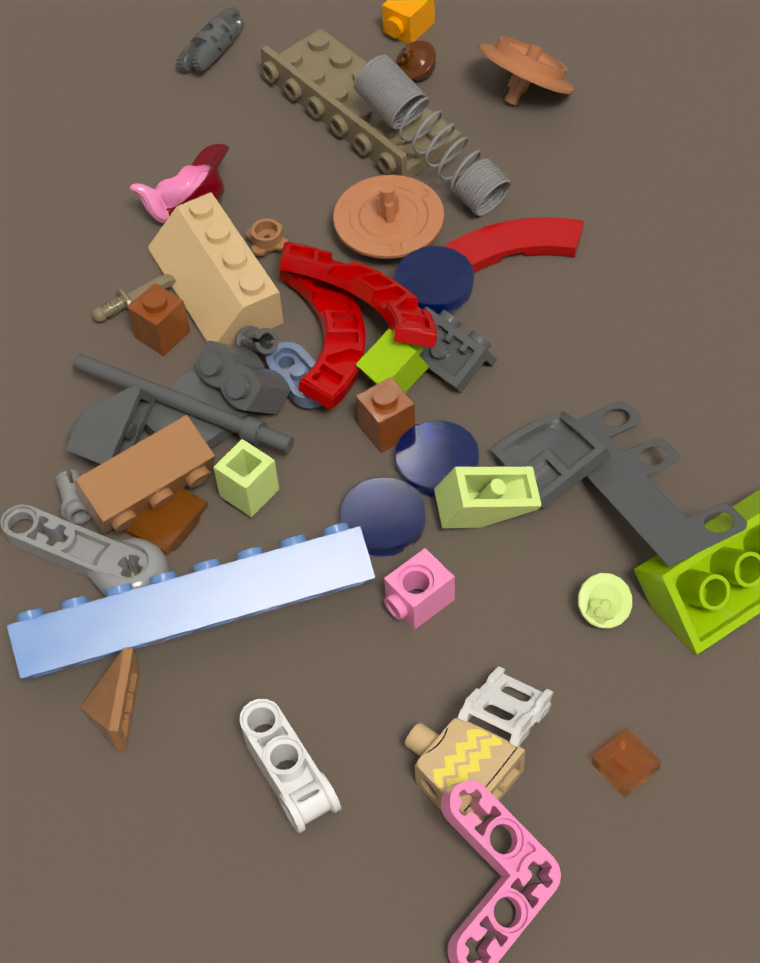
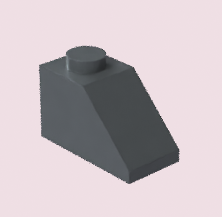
[65,386,157,464]

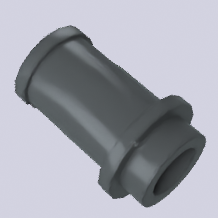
[235,326,278,355]

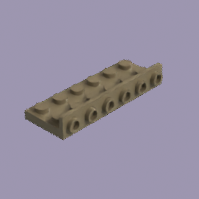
[260,28,462,178]

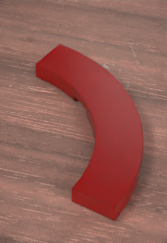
[404,217,584,313]
[279,241,437,348]
[279,270,366,410]

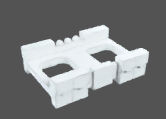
[458,666,553,747]

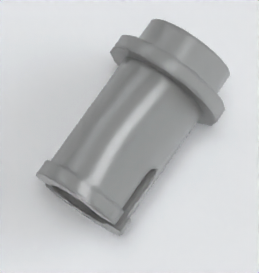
[55,470,91,525]

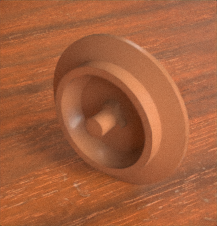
[478,36,575,105]
[333,175,444,259]

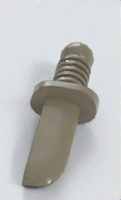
[92,274,176,322]

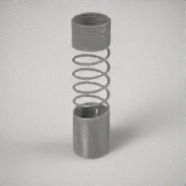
[354,54,511,216]

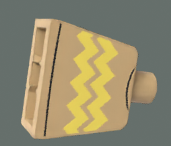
[405,718,525,830]

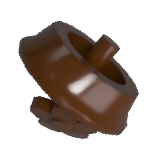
[396,40,436,82]

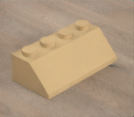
[147,192,284,345]

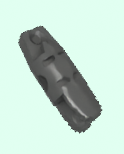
[176,7,244,72]

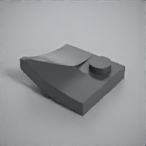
[490,411,611,509]

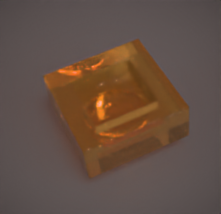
[592,728,661,798]

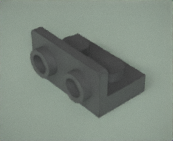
[420,306,497,392]

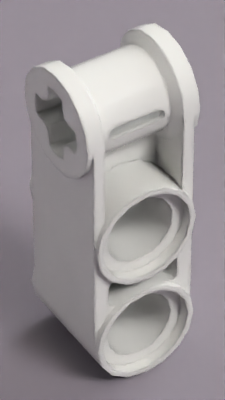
[240,699,341,834]

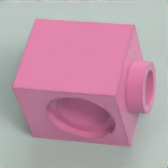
[384,548,455,630]

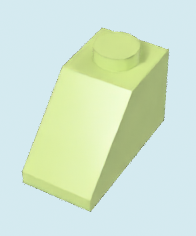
[434,467,542,528]

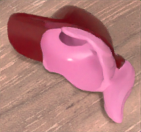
[130,144,229,223]

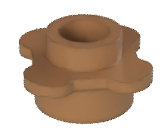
[246,218,288,256]

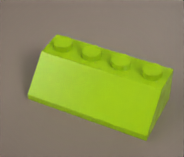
[634,489,760,655]

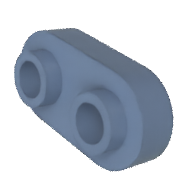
[266,342,322,409]

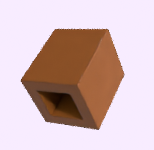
[127,283,190,356]
[356,377,416,453]

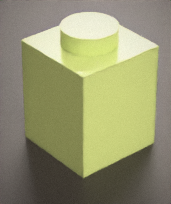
[213,439,279,518]

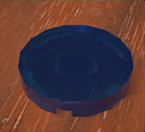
[395,246,474,314]
[396,420,479,497]
[340,477,426,557]

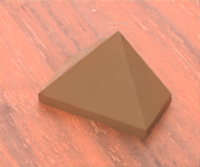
[80,647,140,752]

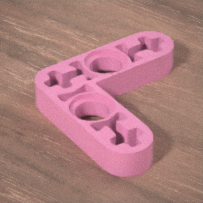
[441,780,561,963]

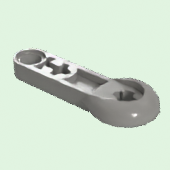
[1,504,169,596]

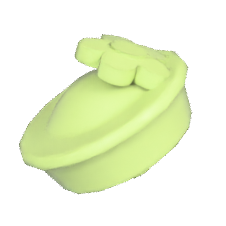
[578,573,632,629]

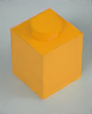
[382,0,435,44]

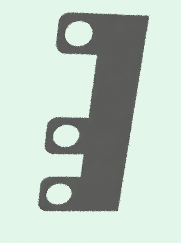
[577,401,747,566]

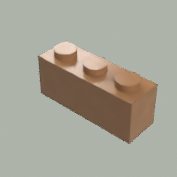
[75,415,215,535]

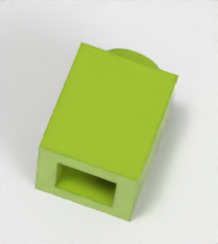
[356,328,429,393]

